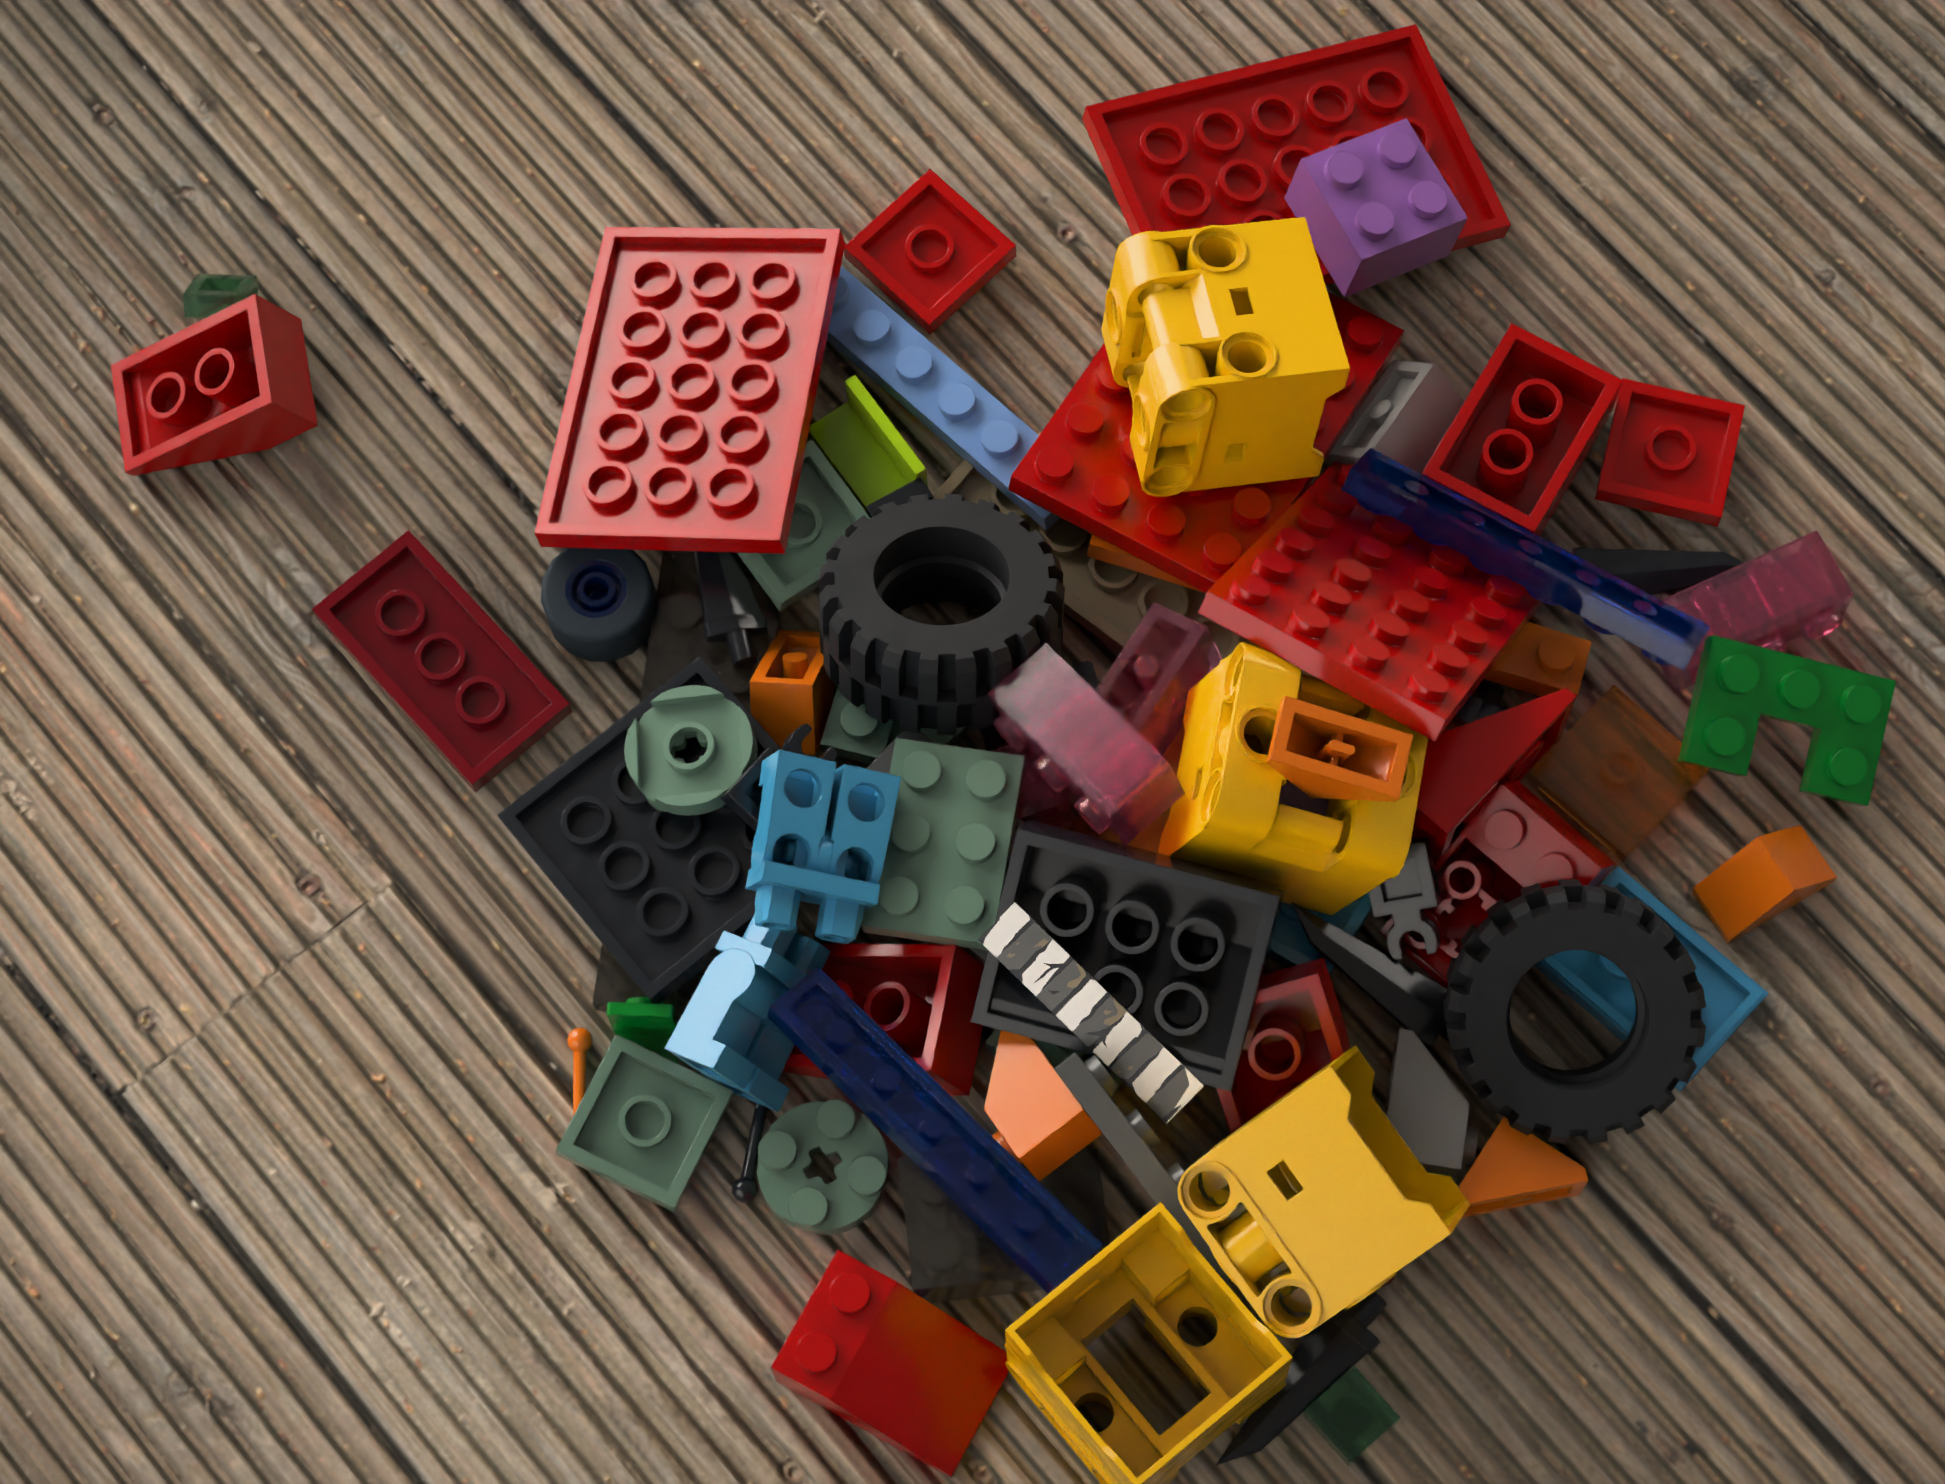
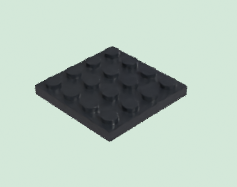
[498,656,782,1004]

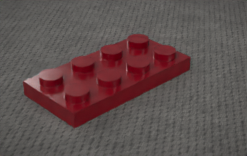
[312,530,573,793]

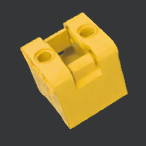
[1101,217,1350,497]
[1158,642,1428,916]
[1178,1045,1470,1338]
[1004,1202,1293,1484]

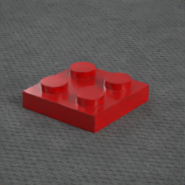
[844,169,1016,335]
[1595,378,1745,527]

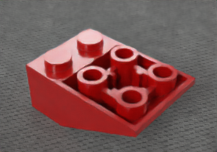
[1379,780,1616,989]

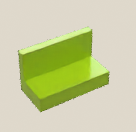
[808,375,928,513]

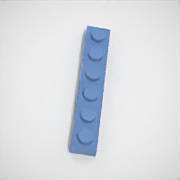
[827,266,1061,531]

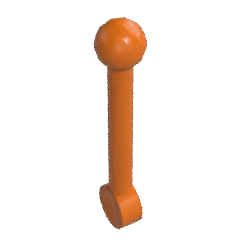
[567,1028,593,1115]

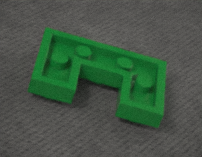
[1678,635,1896,806]

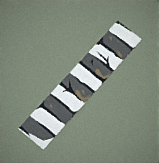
[978,902,1204,1123]

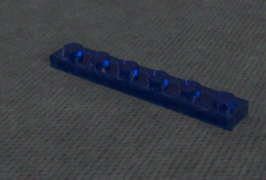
[1341,448,1710,671]
[767,966,1103,1294]

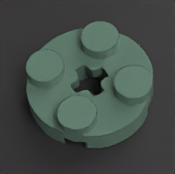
[624,685,758,816]
[757,1099,889,1235]

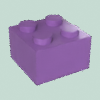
[1284,118,1468,297]

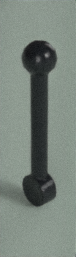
[732,1079,779,1203]

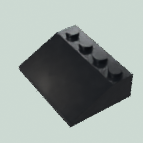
[971,820,1286,1091]

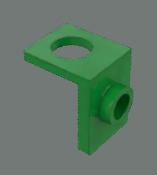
[607,997,679,1064]

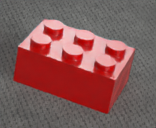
[1417,323,1623,556]

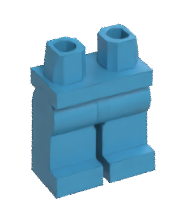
[745,749,901,944]
[664,913,832,1112]

